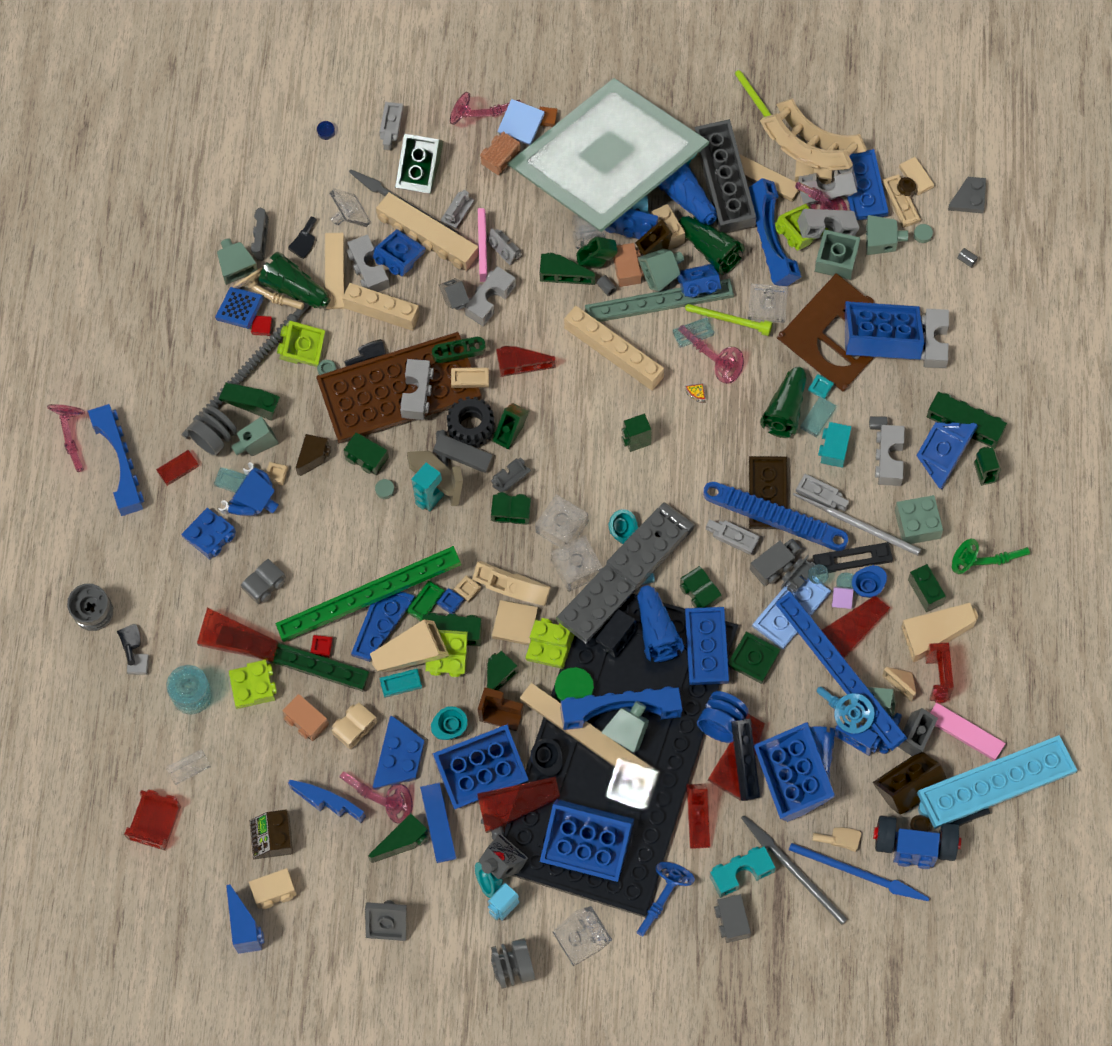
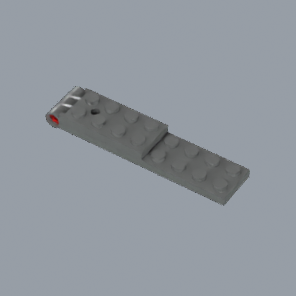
[556,502,695,643]

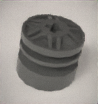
[186,405,238,456]
[67,584,114,631]
[491,938,536,989]

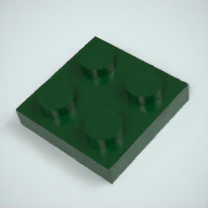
[728,631,781,684]

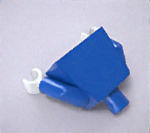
[218,462,279,516]

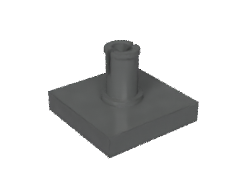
[365,900,407,941]

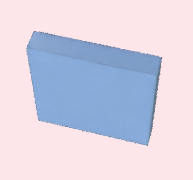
[497,99,545,145]

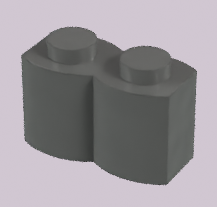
[241,559,286,604]

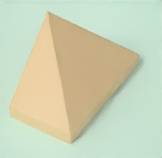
[882,667,916,702]

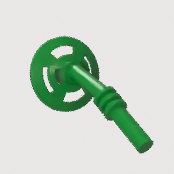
[952,538,1030,574]

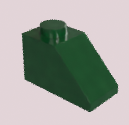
[492,403,529,449]
[487,651,518,691]

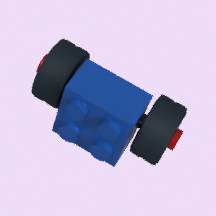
[873,816,962,869]

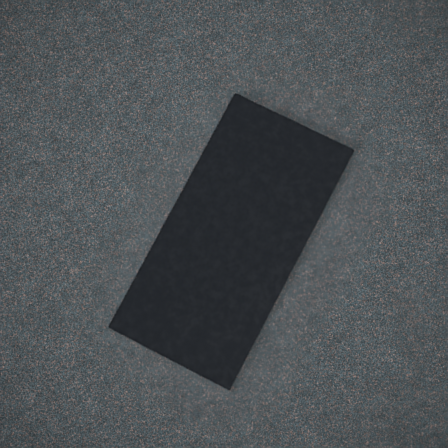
[504,594,738,918]

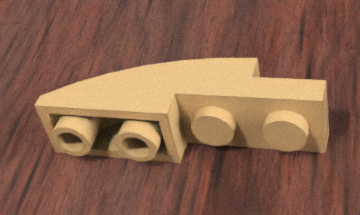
[472,561,551,606]

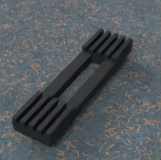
[813,542,893,575]

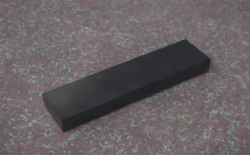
[731,718,760,801]

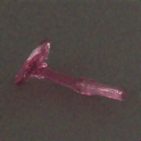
[450,92,521,125]
[795,182,847,211]
[678,325,744,384]
[47,404,85,472]
[339,771,413,824]

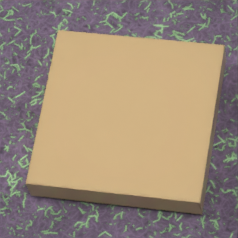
[492,600,538,645]

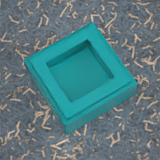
[808,374,834,400]

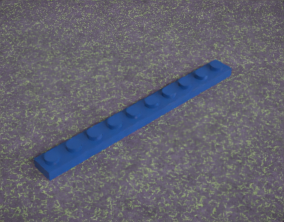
[775,591,907,751]

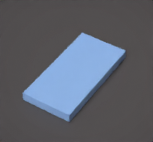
[752,576,831,650]

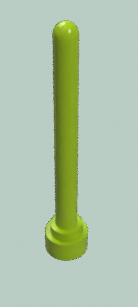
[735,70,771,117]
[685,304,773,336]

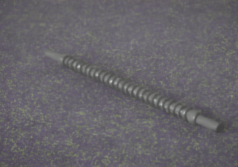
[181,302,309,439]

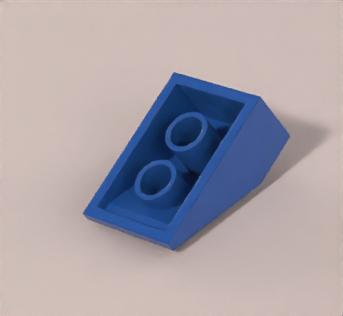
[226,884,265,954]

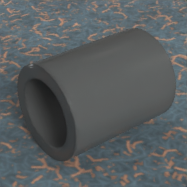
[957,248,978,268]
[597,275,617,296]
[869,416,887,430]

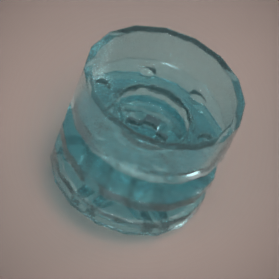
[166,665,212,715]

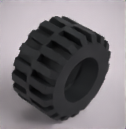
[447,397,495,448]

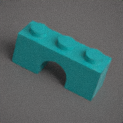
[411,462,444,512]
[710,846,776,898]

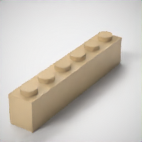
[376,192,479,271]
[564,306,664,391]

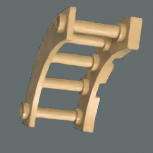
[760,99,867,170]

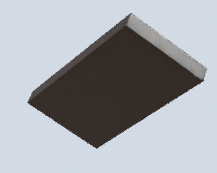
[749,456,788,529]

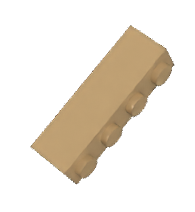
[343,283,420,331]

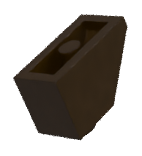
[635,219,673,255]
[295,434,331,476]

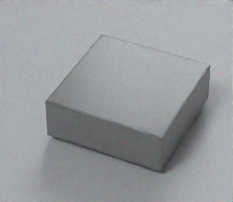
[127,654,149,675]

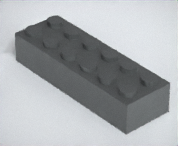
[694,119,756,233]

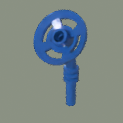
[637,862,695,937]

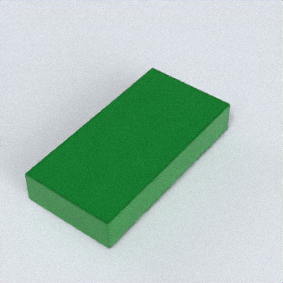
[406,580,445,621]

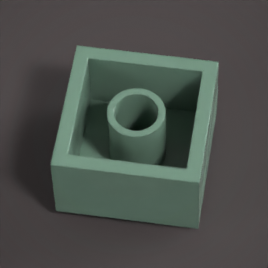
[814,229,860,280]
[894,495,943,544]

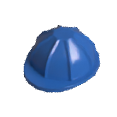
[852,565,887,598]

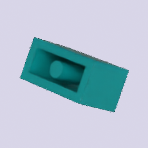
[818,422,852,468]

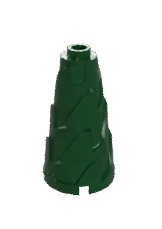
[679,216,745,275]
[259,252,331,309]
[760,367,807,438]

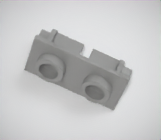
[440,190,474,228]
[486,228,522,265]

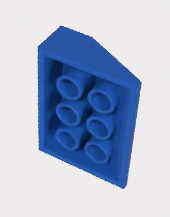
[845,301,924,360]
[754,722,835,822]
[432,725,528,809]
[540,799,634,882]

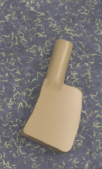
[812,827,861,852]

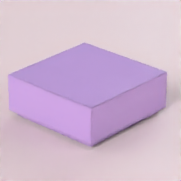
[832,587,853,609]

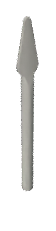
[792,493,921,556]

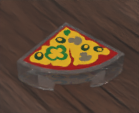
[685,383,706,403]

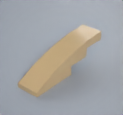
[325,233,345,309]

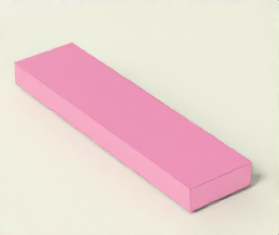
[478,208,487,282]
[930,703,1006,761]

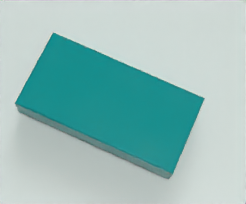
[379,668,422,698]

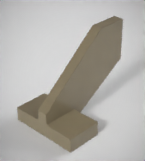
[407,451,463,506]

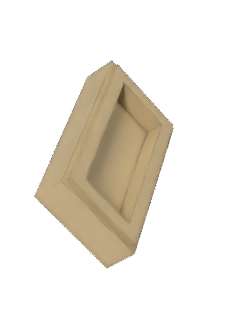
[899,157,934,195]
[451,368,489,388]

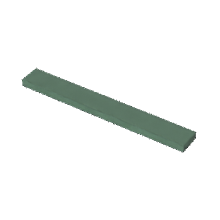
[585,279,734,322]

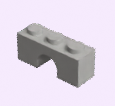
[798,166,857,204]
[797,209,859,238]
[346,234,390,292]
[465,266,516,327]
[920,309,949,368]
[400,359,434,420]
[875,425,905,486]

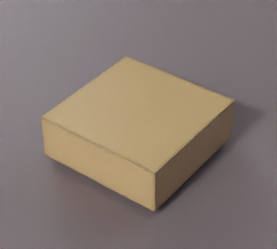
[266,462,288,485]
[454,575,481,603]

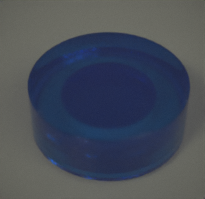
[317,121,335,140]

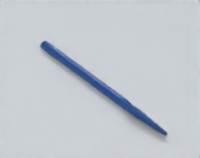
[789,843,929,901]

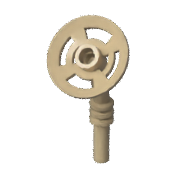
[232,267,304,310]

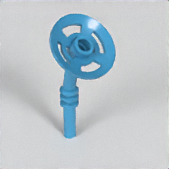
[816,686,874,734]

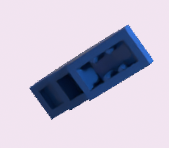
[288,780,366,823]
[420,782,456,863]

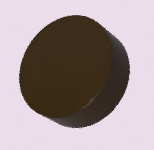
[897,177,916,196]
[910,815,930,832]

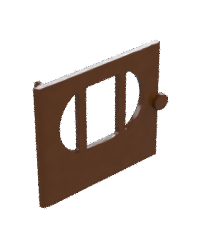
[777,273,874,392]

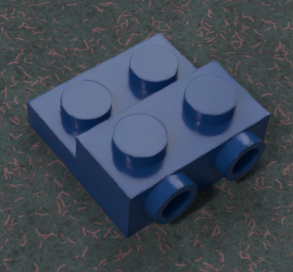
[373,229,426,277]
[676,264,721,297]
[181,507,236,560]
[835,722,881,756]

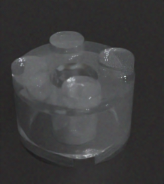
[572,215,606,250]

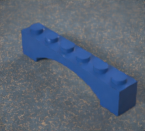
[748,178,801,287]
[88,404,145,516]
[560,686,682,730]

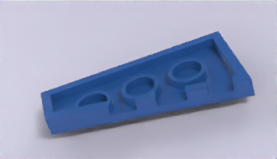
[351,592,415,662]

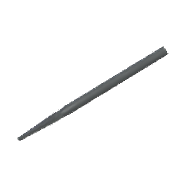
[349,170,459,234]
[741,816,848,925]

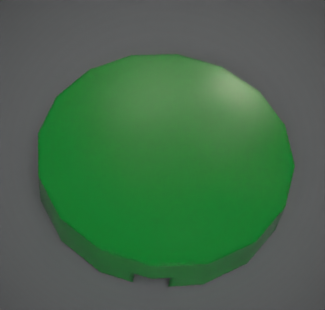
[555,667,594,701]

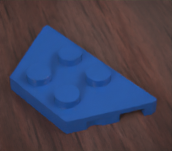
[916,422,978,490]
[373,716,425,790]

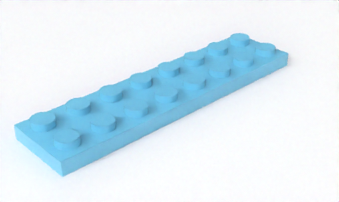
[917,735,1077,829]

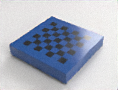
[215,287,264,329]

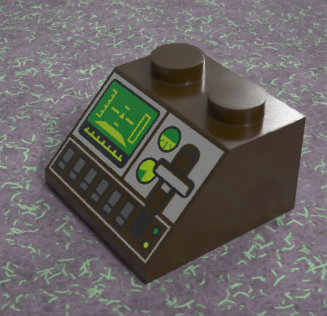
[249,809,293,860]

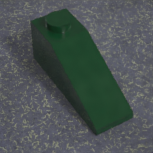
[539,253,595,285]
[218,382,280,420]
[368,813,429,863]

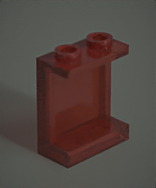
[925,643,954,703]
[124,789,181,851]

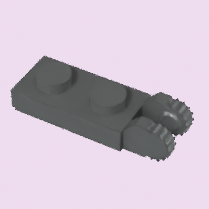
[251,207,269,261]

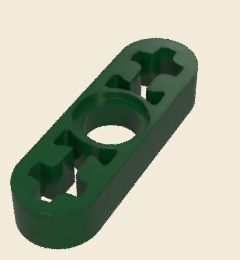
[432,336,486,363]

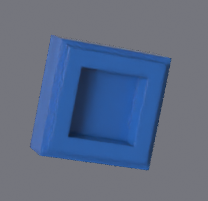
[437,588,464,614]

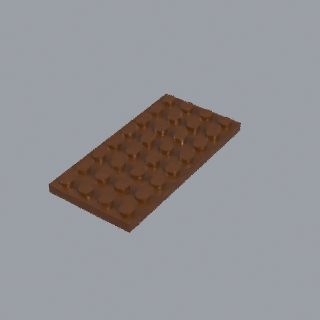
[316,332,482,444]

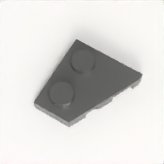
[948,177,986,214]

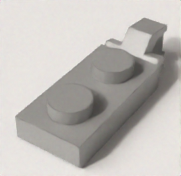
[380,102,404,150]
[796,474,849,511]
[705,519,760,555]

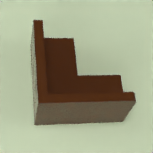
[478,687,524,731]

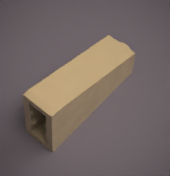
[901,603,978,662]
[370,620,449,672]

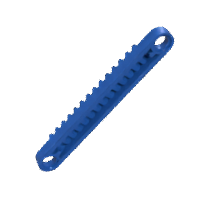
[703,482,848,551]

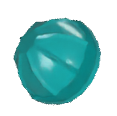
[608,509,638,544]
[431,706,468,740]
[475,862,503,898]

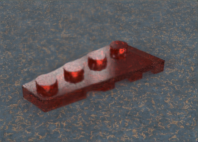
[822,596,890,659]
[197,607,278,662]
[707,714,765,801]
[477,777,560,833]

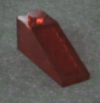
[496,346,556,377]
[686,784,710,849]

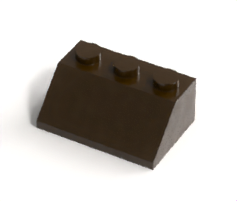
[873,752,947,815]

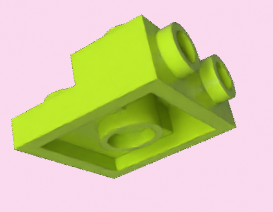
[775,204,828,251]
[277,321,325,367]
[525,618,574,669]
[425,630,468,677]
[229,660,277,709]

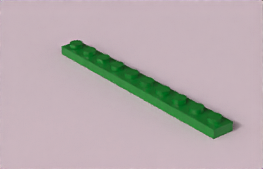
[275,546,462,642]

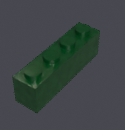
[926,391,1007,449]

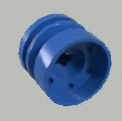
[697,691,749,743]

